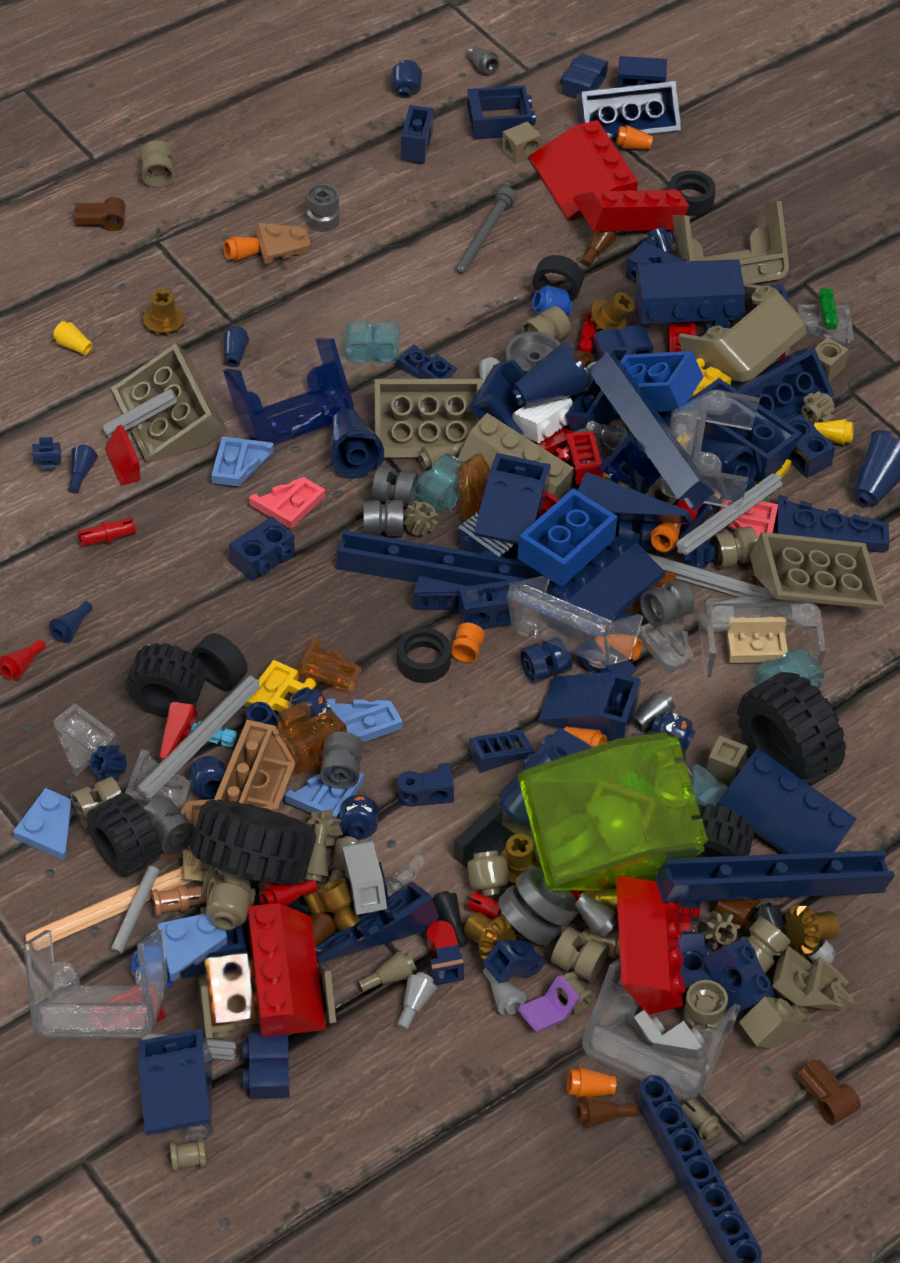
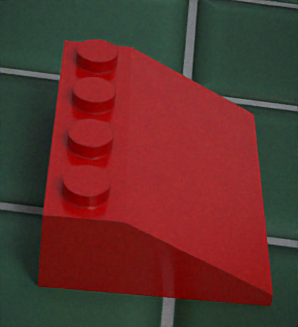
[529,120,638,221]

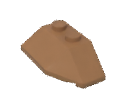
[214,720,296,812]

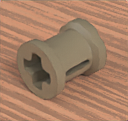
[557,972,596,1014]
[170,1138,206,1172]

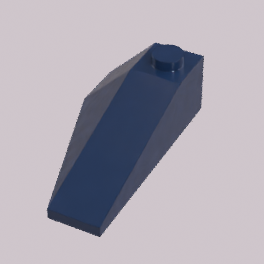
[578,472,692,523]
[315,881,439,962]

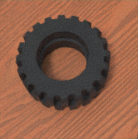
[737,672,846,786]
[190,799,316,885]

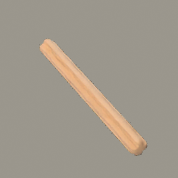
[25,866,192,951]

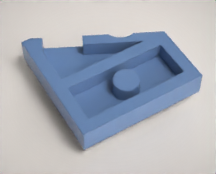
[211,436,274,486]
[327,699,403,743]
[285,772,365,819]
[13,788,72,861]
[158,914,227,981]

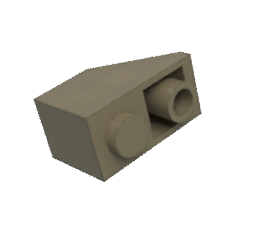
[739,996,814,1049]

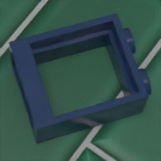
[467,85,536,139]

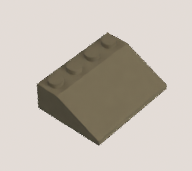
[111,343,227,463]
[374,379,482,459]
[750,532,884,609]

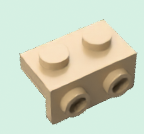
[726,617,788,663]

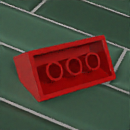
[573,189,689,231]
[616,876,686,1015]
[248,903,326,1037]

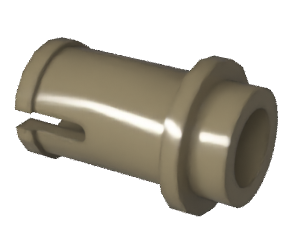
[682,1099,721,1140]

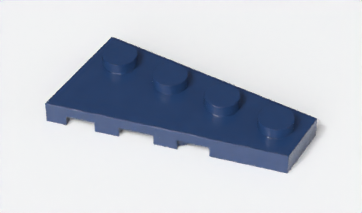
[777,495,890,551]

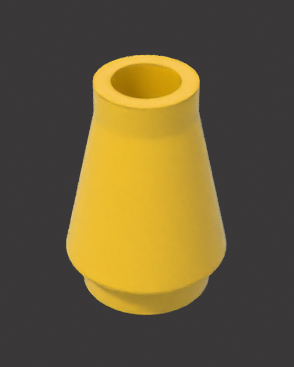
[53,321,93,356]
[814,419,854,445]

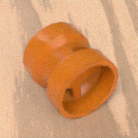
[451,623,485,663]

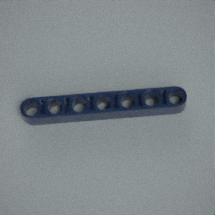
[638,1075,762,1263]

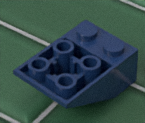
[474,453,551,545]
[538,672,641,745]
[138,1028,212,1135]

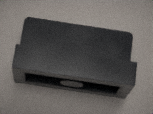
[453,804,515,868]

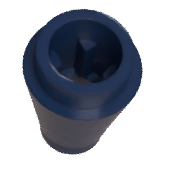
[223,326,249,367]

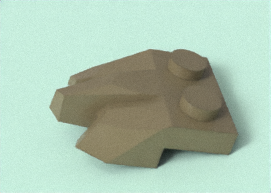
[772,946,855,1010]

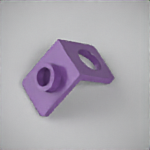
[518,975,580,1032]

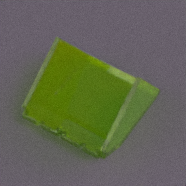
[517,732,708,890]

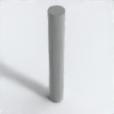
[111,866,160,954]

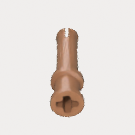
[151,885,207,917]

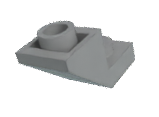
[341,840,387,915]
[634,1010,705,1059]

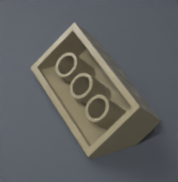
[455,413,575,499]

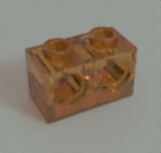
[280,710,347,775]
[205,953,258,1023]

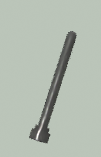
[456,186,517,274]

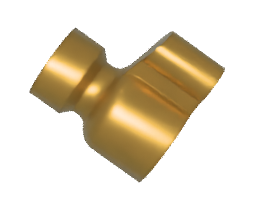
[303,878,360,930]

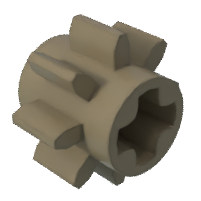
[801,391,835,424]
[403,501,438,536]
[305,810,343,846]
[701,911,740,949]

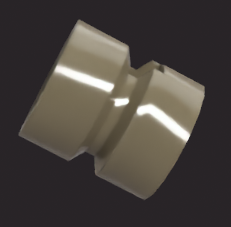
[140,140,174,188]
[521,306,571,341]
[710,526,758,569]
[71,776,121,829]
[740,916,791,973]
[551,927,609,983]
[682,980,728,1039]

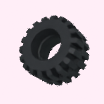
[125,643,206,717]
[87,792,161,878]
[671,804,754,858]

